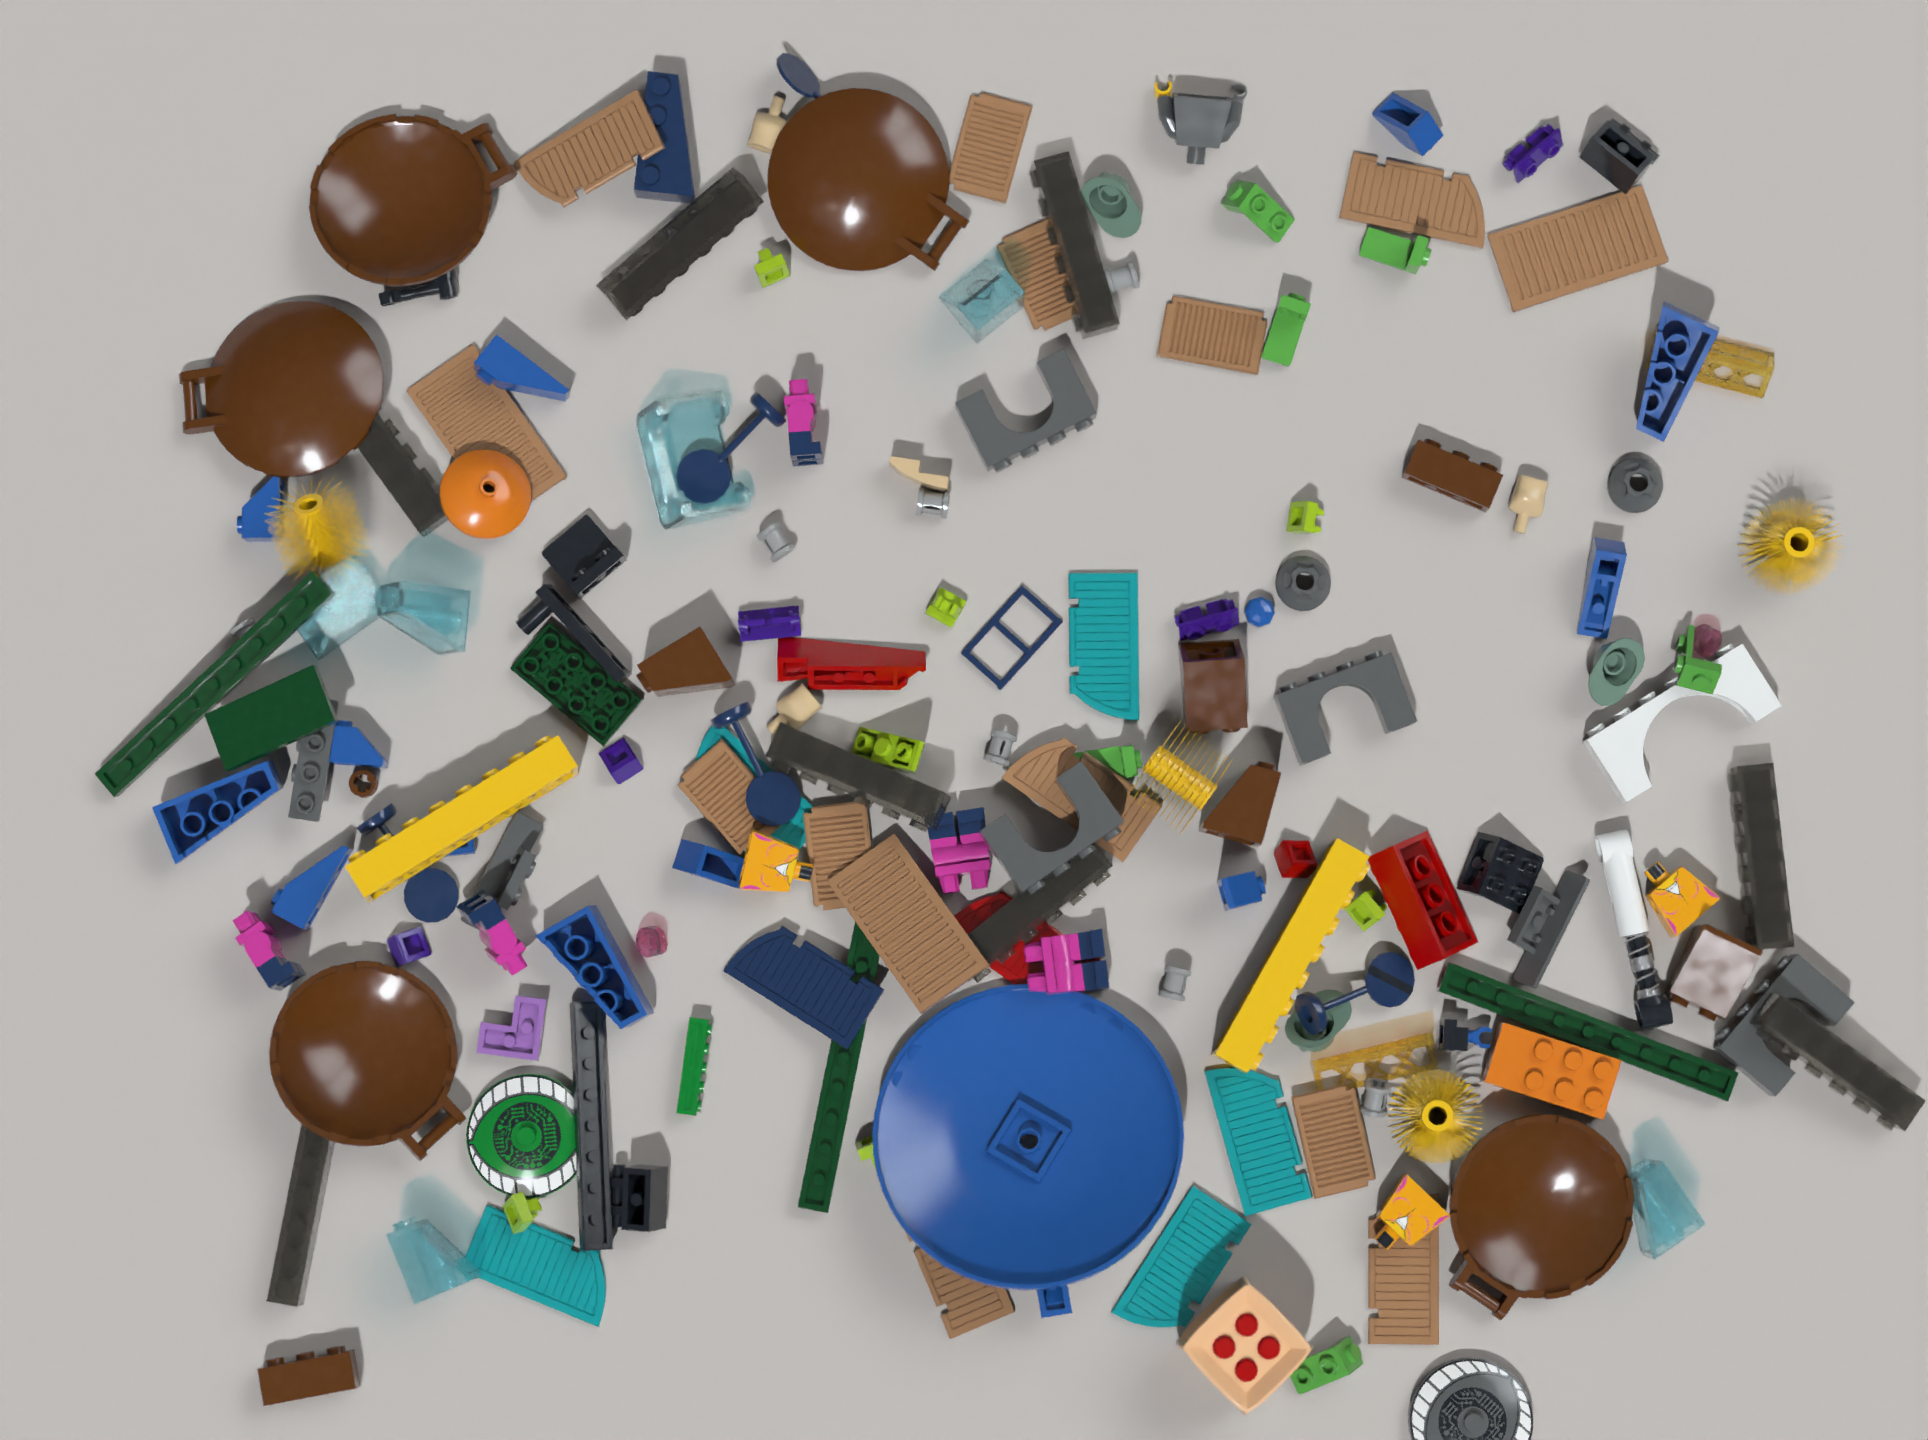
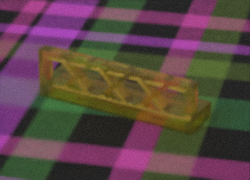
[1645,323,1775,398]
[1310,1032,1439,1090]

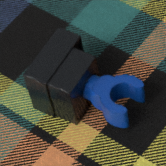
[1438,1019,1492,1051]

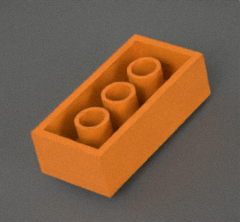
[1480,1022,1622,1120]

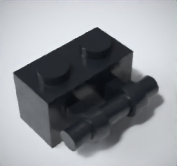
[1579,118,1660,195]
[610,1164,668,1232]

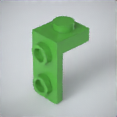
[1220,179,1294,243]
[1359,227,1432,274]
[1262,293,1311,367]
[1673,624,1722,695]
[1073,744,1142,778]
[1290,1336,1364,1394]

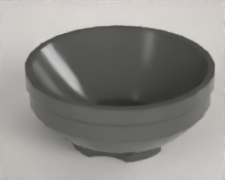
[1607,458,1663,513]
[1275,556,1331,611]

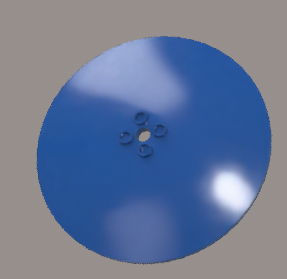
[873,984,1184,1290]

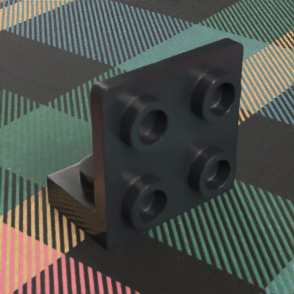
[542,515,626,599]
[1456,832,1544,914]

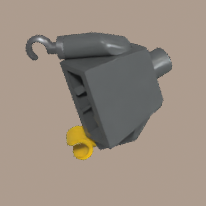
[1154,81,1247,165]

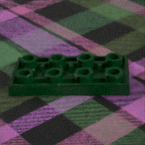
[510,622,643,747]
[204,665,338,772]

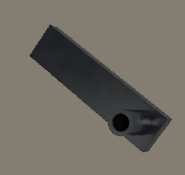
[516,584,631,683]

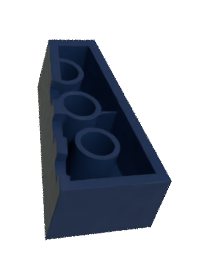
[634,71,696,204]

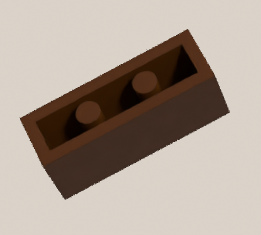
[1401,439,1503,513]
[257,1345,361,1406]

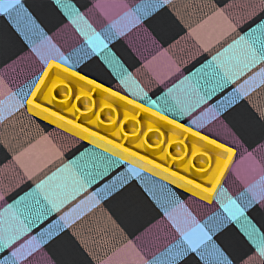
[345,735,579,904]
[1211,838,1370,1073]

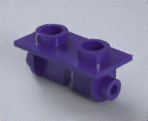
[1502,124,1563,183]
[1174,598,1239,641]
[738,606,801,642]

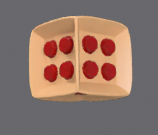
[1176,1276,1313,1415]

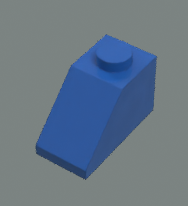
[1372,93,1444,157]
[237,477,284,542]
[329,720,388,768]
[672,839,744,889]
[1217,871,1266,911]

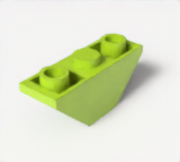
[850,727,925,775]

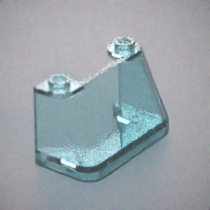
[636,390,751,529]

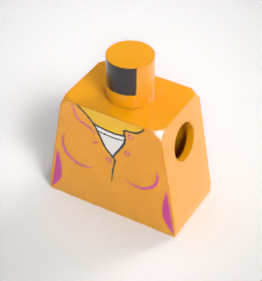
[738,829,813,892]
[1644,861,1720,938]
[1374,1174,1450,1250]

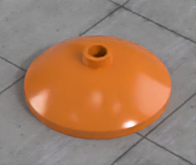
[439,449,531,539]

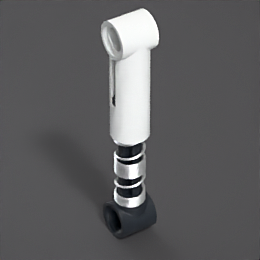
[1595,829,1673,1031]

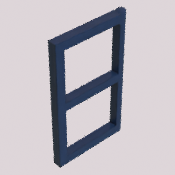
[961,586,1063,690]

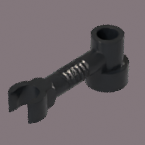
[378,268,458,307]

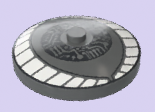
[1408,1357,1533,1440]

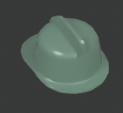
[1081,171,1141,238]
[1588,638,1645,706]
[1285,989,1352,1052]

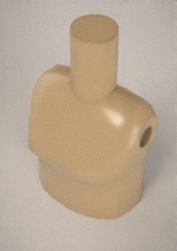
[747,96,787,154]
[1508,475,1549,534]
[766,683,823,735]

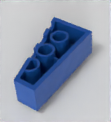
[1636,301,1720,442]
[152,759,284,864]
[535,905,654,1029]

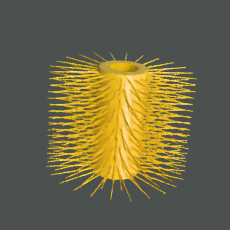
[265,476,372,582]
[1737,497,1843,595]
[1127,721,1233,834]
[1388,1069,1485,1163]

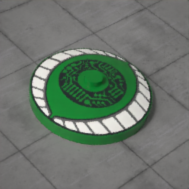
[466,1074,577,1198]

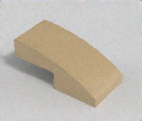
[889,456,949,492]

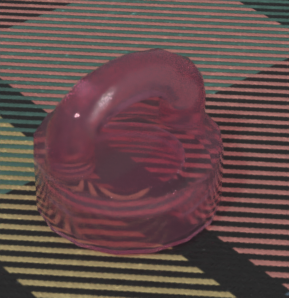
[1693,624,1722,657]
[636,926,668,958]

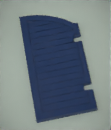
[723,926,884,1049]

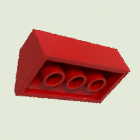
[1368,830,1478,970]

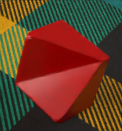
[1274,840,1318,878]

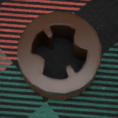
[349,770,378,798]

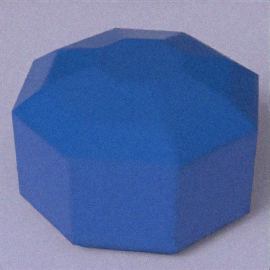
[1244,597,1275,628]

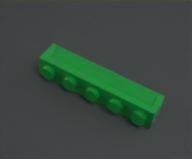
[676,1017,712,1116]

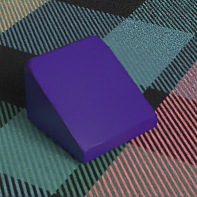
[598,737,643,784]
[387,926,432,968]

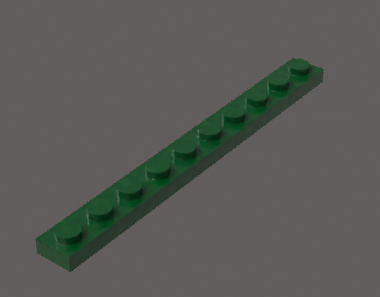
[95,571,336,797]
[798,922,880,1213]
[1437,962,1738,1102]

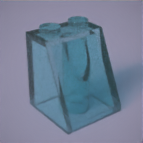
[939,259,1025,344]
[297,555,390,660]
[374,581,471,655]
[1629,1159,1706,1259]
[386,1216,482,1304]

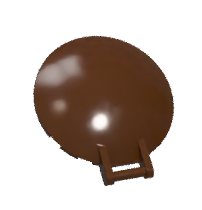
[767,88,970,271]
[309,114,518,286]
[179,301,384,478]
[269,961,466,1161]
[1449,1114,1635,1320]

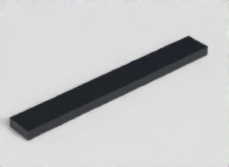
[570,1002,613,1251]

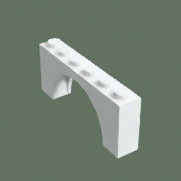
[1583,643,1782,804]

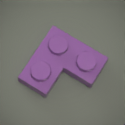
[476,995,547,1061]

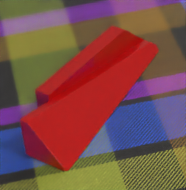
[777,637,926,690]

